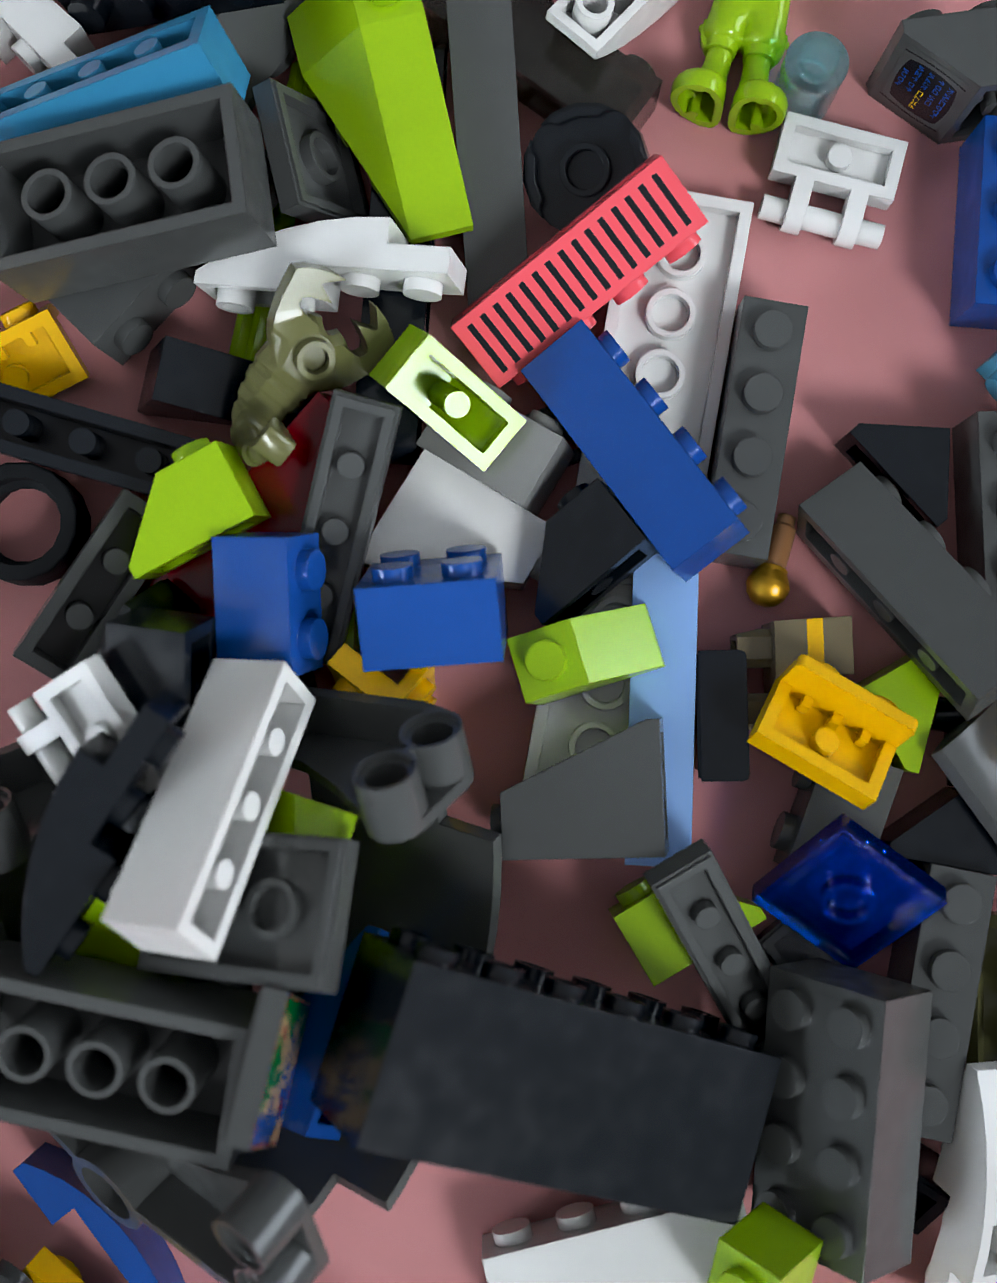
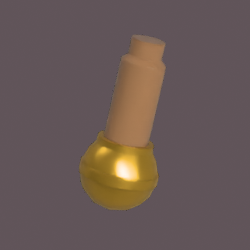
[745,513,796,608]

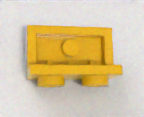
[327,643,437,705]
[746,654,919,810]

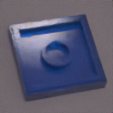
[752,813,947,968]

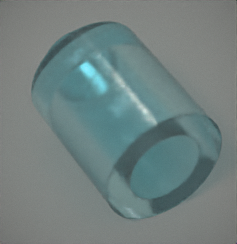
[774,31,849,119]

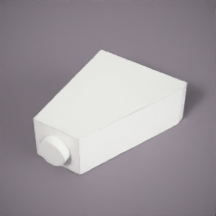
[364,449,546,590]

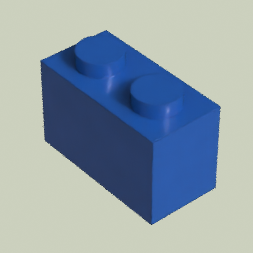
[211,532,328,676]

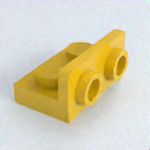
[0,300,90,397]

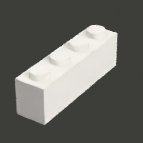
[100,658,316,962]
[482,1201,747,1283]

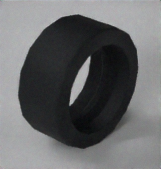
[0,463,91,586]

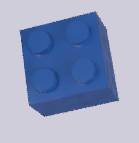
[354,545,508,672]

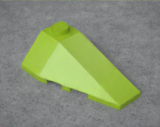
[287,0,473,245]

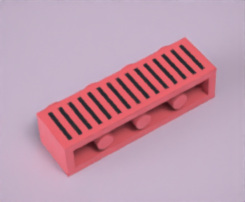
[450,154,709,389]

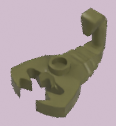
[230,262,395,467]

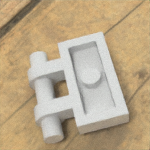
[757,111,909,250]
[7,653,168,794]

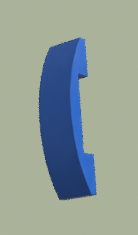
[13,1142,185,1283]

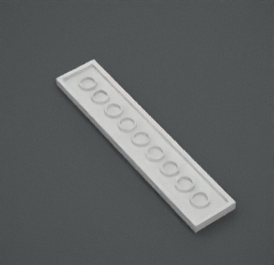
[523,191,754,781]

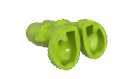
[670,0,791,135]

